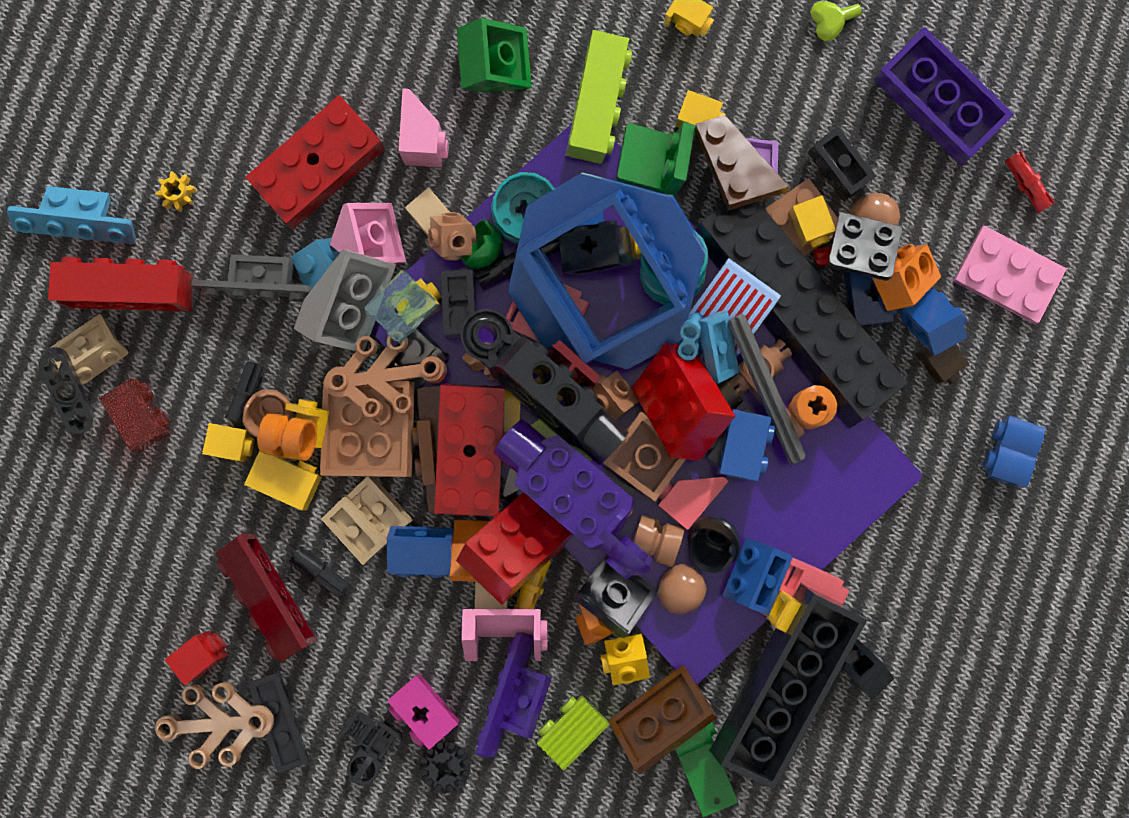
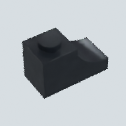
[841,639,895,700]

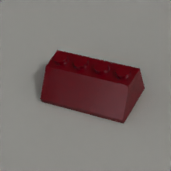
[216,533,318,663]

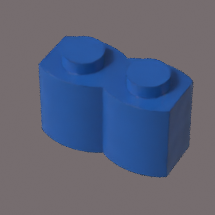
[983,416,1045,489]

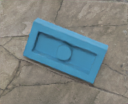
[698,311,739,383]

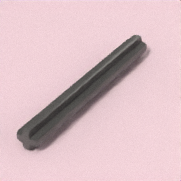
[728,314,806,464]

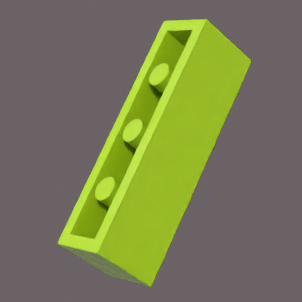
[565,30,632,164]

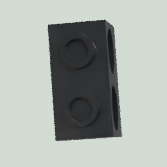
[441,270,477,339]

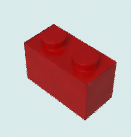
[165,631,229,685]

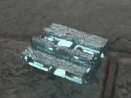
[364,270,438,344]

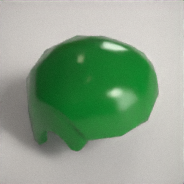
[461,219,503,270]

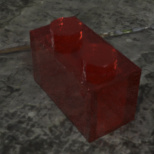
[99,378,171,453]

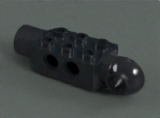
[460,309,629,465]

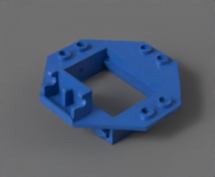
[508,172,706,370]

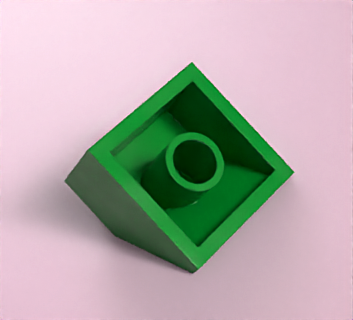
[456,18,532,93]

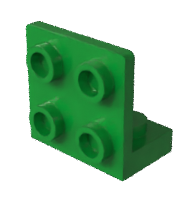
[616,122,695,196]

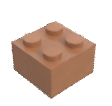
[601,412,686,502]

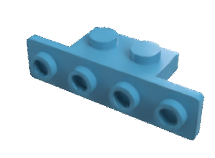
[6,186,136,244]

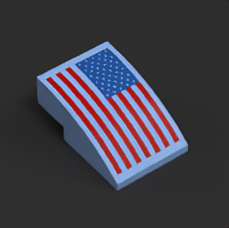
[676,259,781,367]

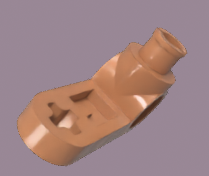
[727,339,805,438]

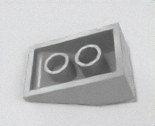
[294,249,396,351]

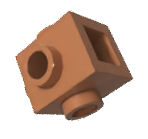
[428,212,476,260]
[591,371,639,420]

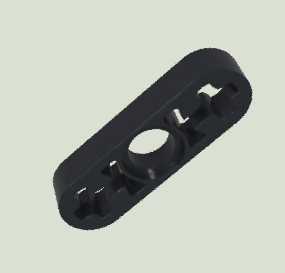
[39,347,94,434]

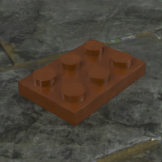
[608,665,718,774]

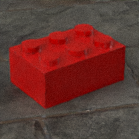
[631,342,736,461]
[456,492,572,605]

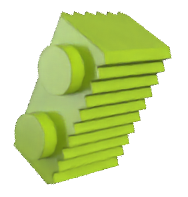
[537,695,609,770]

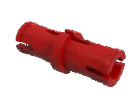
[1004,150,1055,213]

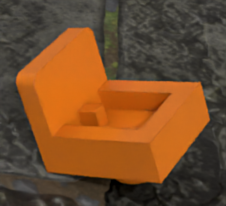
[576,604,615,645]

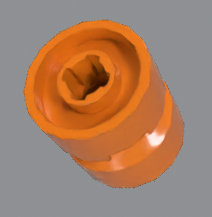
[257,413,317,461]

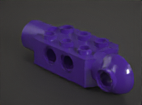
[494,419,653,580]

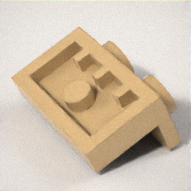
[50,314,128,385]

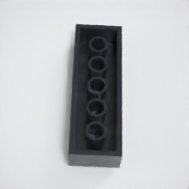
[709,583,867,790]

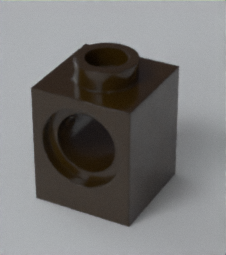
[916,344,970,385]

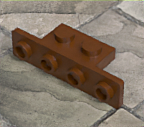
[412,386,440,513]

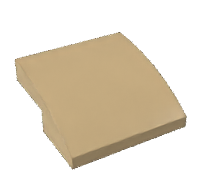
[321,477,413,565]

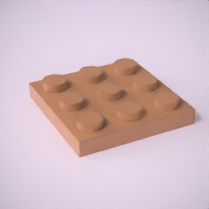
[320,381,414,477]

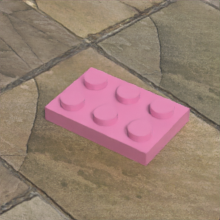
[953,225,1067,325]

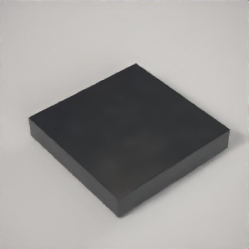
[573,554,658,638]

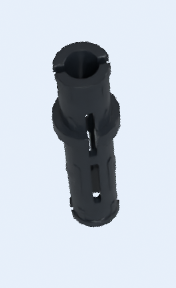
[473,237,560,289]

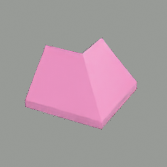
[330,203,406,265]

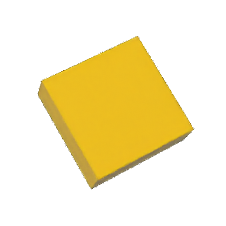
[766,590,802,633]

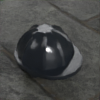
[688,516,741,573]

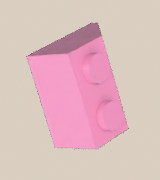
[399,89,449,167]

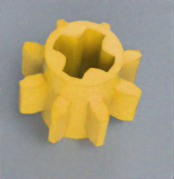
[155,171,197,212]

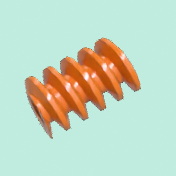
[788,385,837,430]

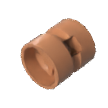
[633,515,684,567]

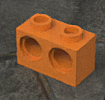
[873,244,941,311]

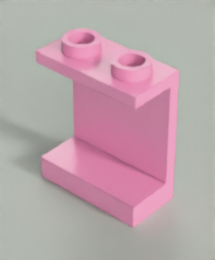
[462,609,547,661]

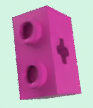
[387,673,460,750]

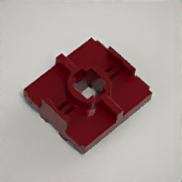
[548,340,600,389]

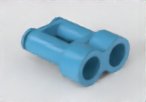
[678,313,702,360]

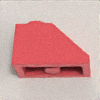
[657,477,729,530]

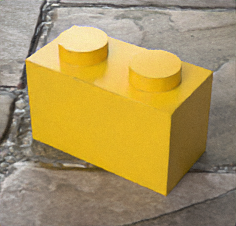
[244,451,322,511]

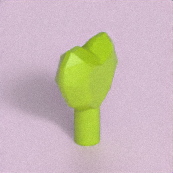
[810,1,862,41]

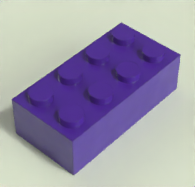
[874,26,1014,166]

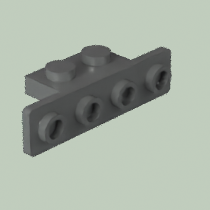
[191,254,313,302]

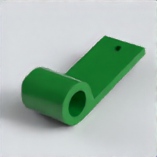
[675,722,738,817]

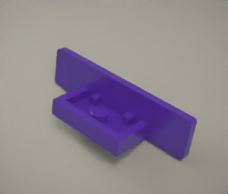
[476,633,552,757]

